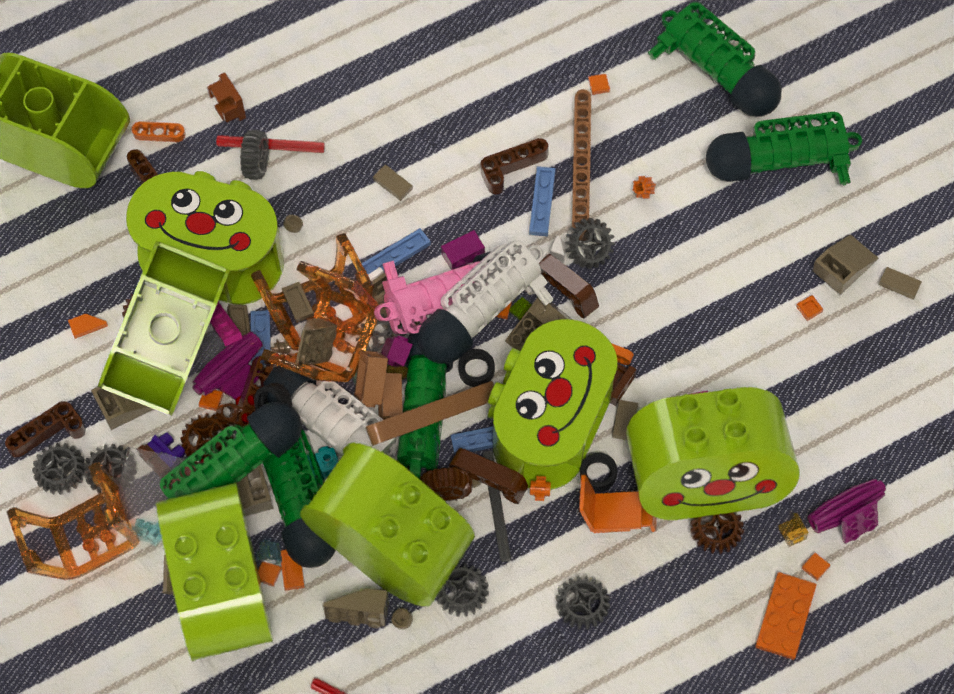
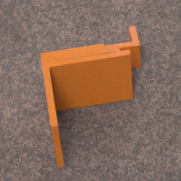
[579,475,657,533]

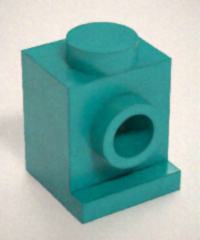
[315,446,339,479]

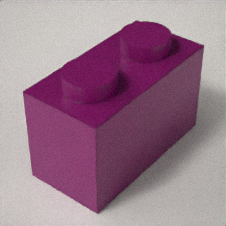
[441,230,485,270]
[381,335,412,367]

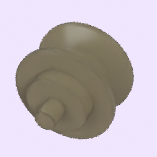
[270,338,294,358]

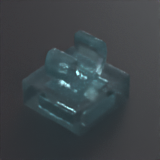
[126,518,150,542]
[143,521,162,547]
[256,540,282,565]

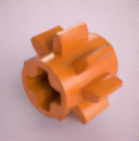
[632,176,656,199]
[530,476,551,501]

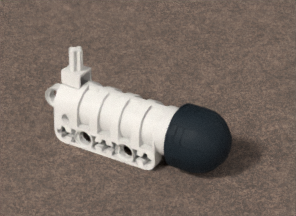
[418,241,553,364]
[263,363,396,460]

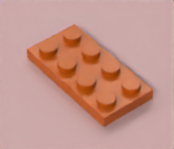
[755,572,817,660]

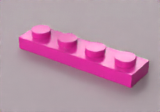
[209,302,243,347]

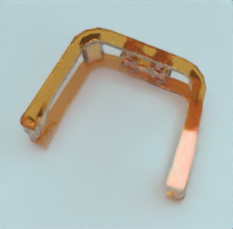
[251,233,374,350]
[261,261,378,382]
[6,462,140,580]

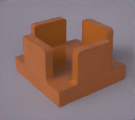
[207,72,246,122]

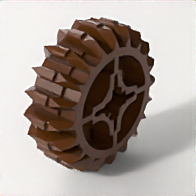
[180,413,234,463]
[420,467,473,501]
[690,512,744,555]

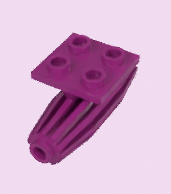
[192,331,263,400]
[807,479,886,544]

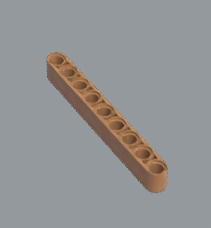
[572,89,591,240]
[365,381,494,446]

